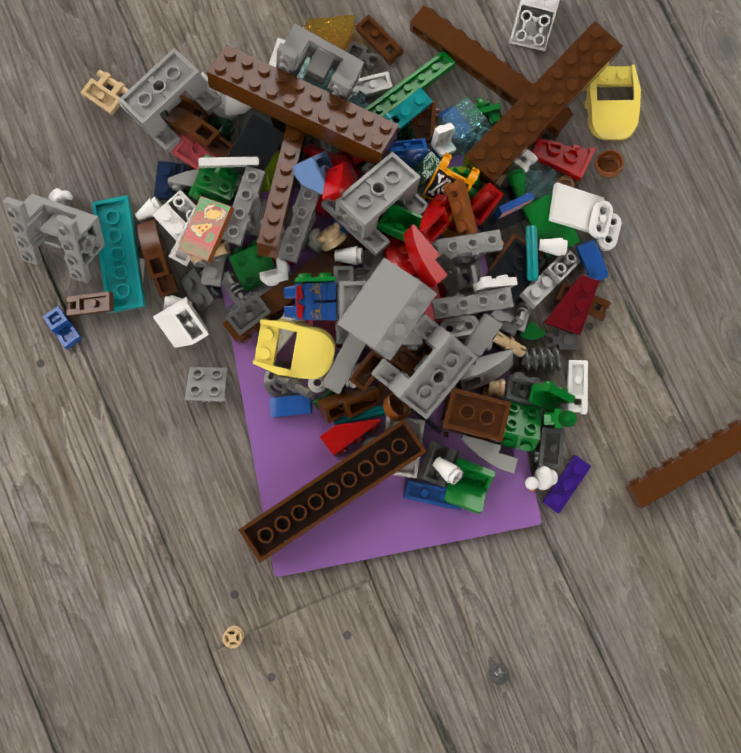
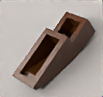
[348,349,388,392]
[318,386,382,423]

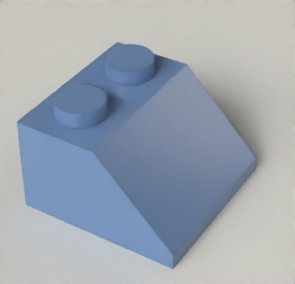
[293,150,333,194]

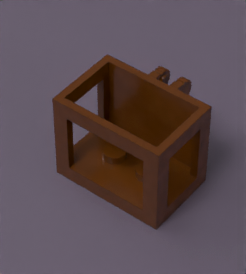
[439,384,511,443]

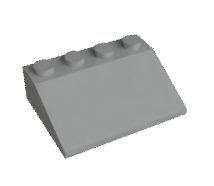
[337,258,437,360]

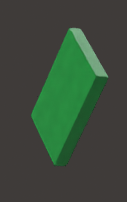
[522,192,580,259]

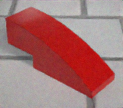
[448,182,504,235]
[420,194,452,244]
[403,224,448,289]

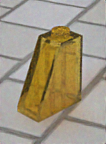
[302,15,356,52]

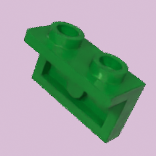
[377,204,422,241]
[529,381,575,413]

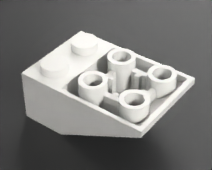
[510,0,560,51]

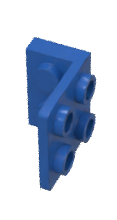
[389,138,429,184]

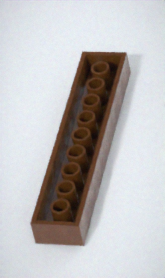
[463,21,623,185]
[207,45,399,166]
[238,419,427,563]

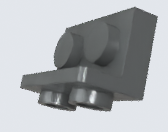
[224,291,271,336]

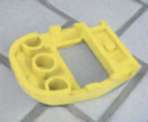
[585,65,641,141]
[253,318,335,379]

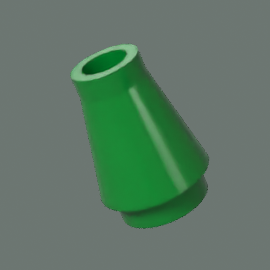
[507,169,526,199]

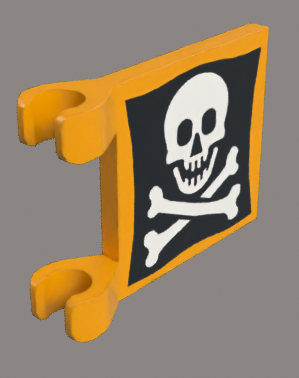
[422,153,480,200]

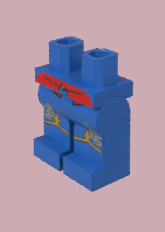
[284,282,337,320]

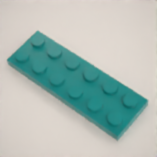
[91,195,146,313]

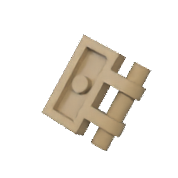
[80,70,129,116]

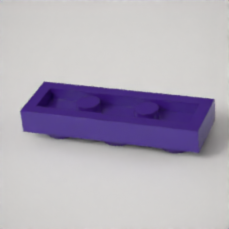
[542,455,591,514]

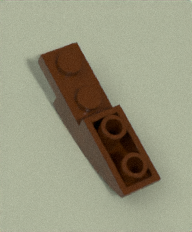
[165,107,234,157]
[137,219,179,298]

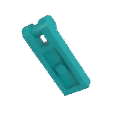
[383,87,433,132]

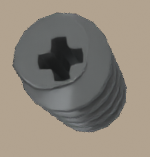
[519,347,561,373]

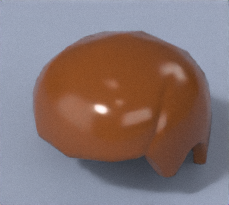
[595,150,624,178]
[383,392,412,421]

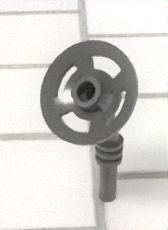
[264,361,313,399]

